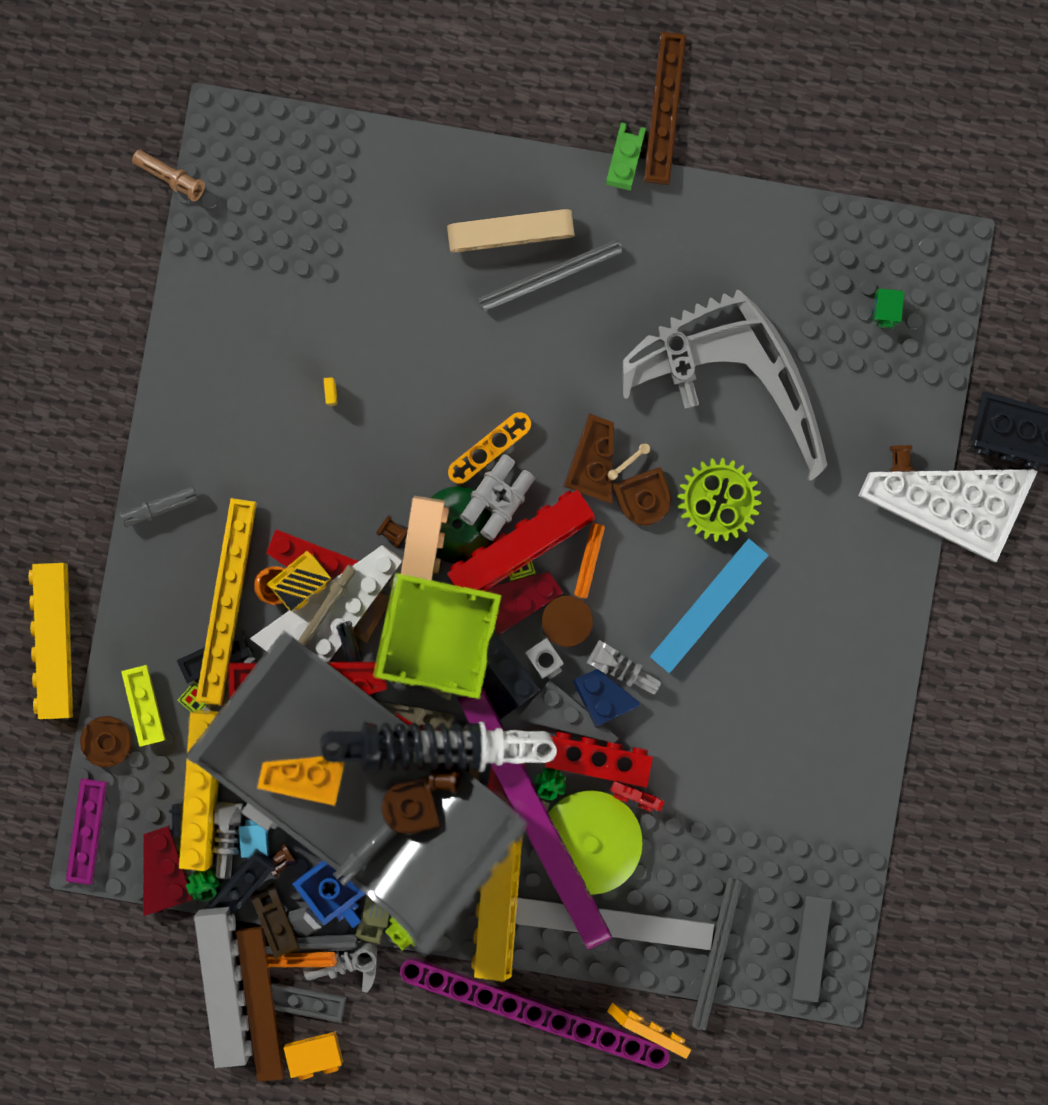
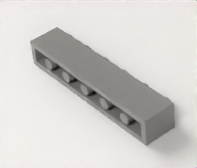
[194,907,253,1068]

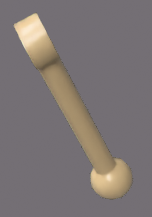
[608,444,650,480]

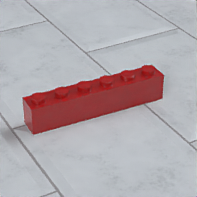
[447,489,595,592]

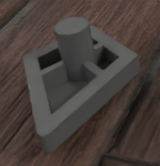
[287,906,323,937]

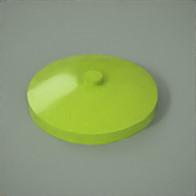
[548,790,642,894]

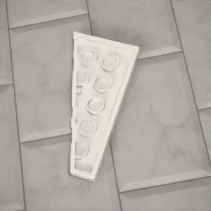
[250,545,403,662]

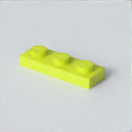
[121,665,166,746]

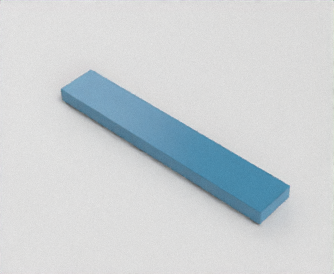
[650,539,768,674]

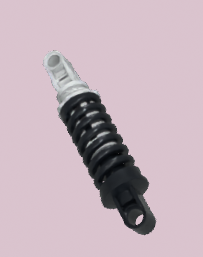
[320,721,556,772]

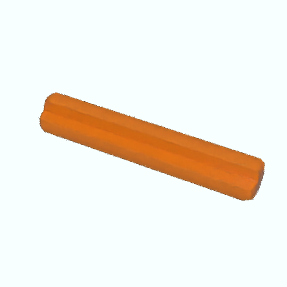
[574,523,605,599]
[267,952,337,967]

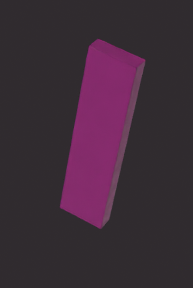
[66,778,108,885]

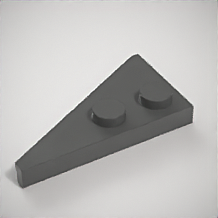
[518,680,619,743]

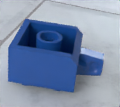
[293,860,365,928]

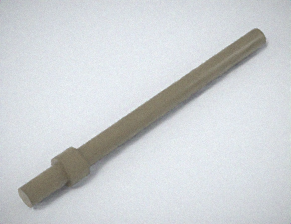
[298,564,357,646]

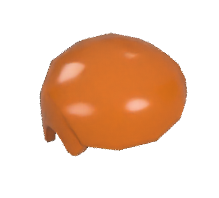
[255,566,285,606]

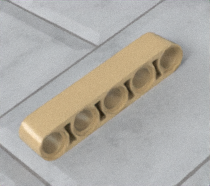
[447,209,575,252]

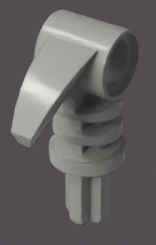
[586,640,661,694]
[213,801,244,879]
[303,940,377,993]

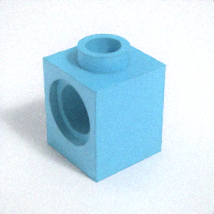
[239,820,270,858]

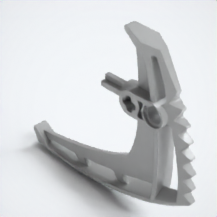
[622,290,827,481]

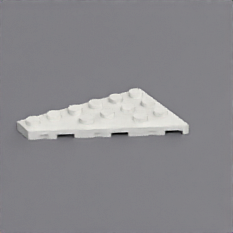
[858,469,1037,562]

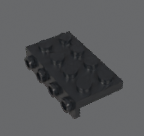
[968,392,1048,469]

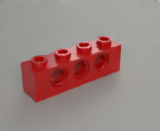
[545,732,653,787]

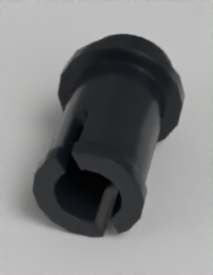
[169,803,184,837]

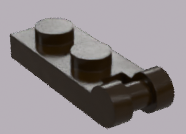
[251,882,300,959]

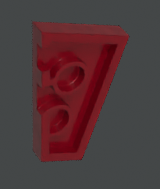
[485,571,563,635]
[143,825,194,916]

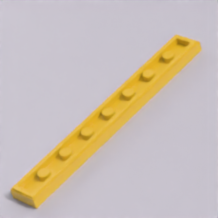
[196,498,257,706]

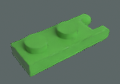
[606,122,646,191]

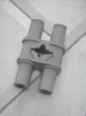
[460,455,536,541]

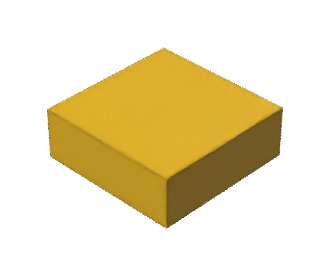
[324,377,338,406]

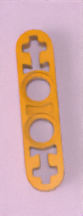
[448,412,531,484]

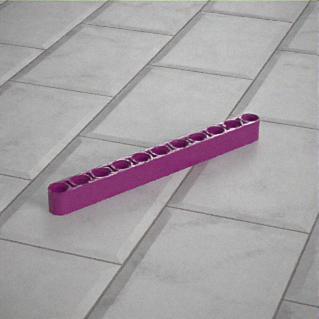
[457,687,612,950]
[400,957,669,1069]

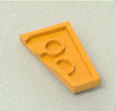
[257,756,345,806]
[607,1003,691,1059]

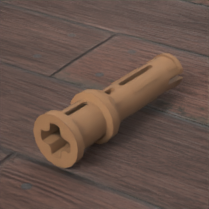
[132,149,205,202]

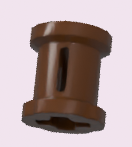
[890,445,914,472]
[376,515,408,548]
[429,769,461,794]
[269,844,298,877]

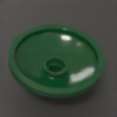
[431,486,493,563]

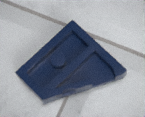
[573,669,641,727]

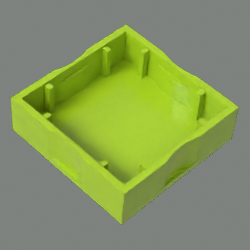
[373,573,501,699]

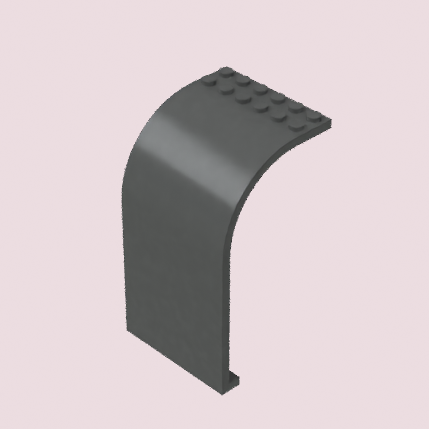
[186,630,527,955]

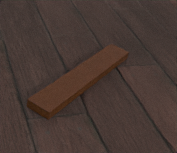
[644,32,686,185]
[236,927,284,1082]

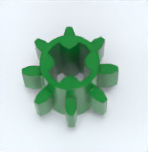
[534,768,566,800]
[186,870,220,902]

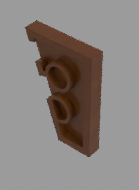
[563,414,614,504]

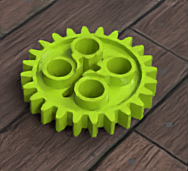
[677,458,761,542]

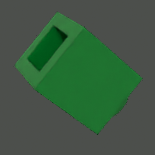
[872,288,904,328]

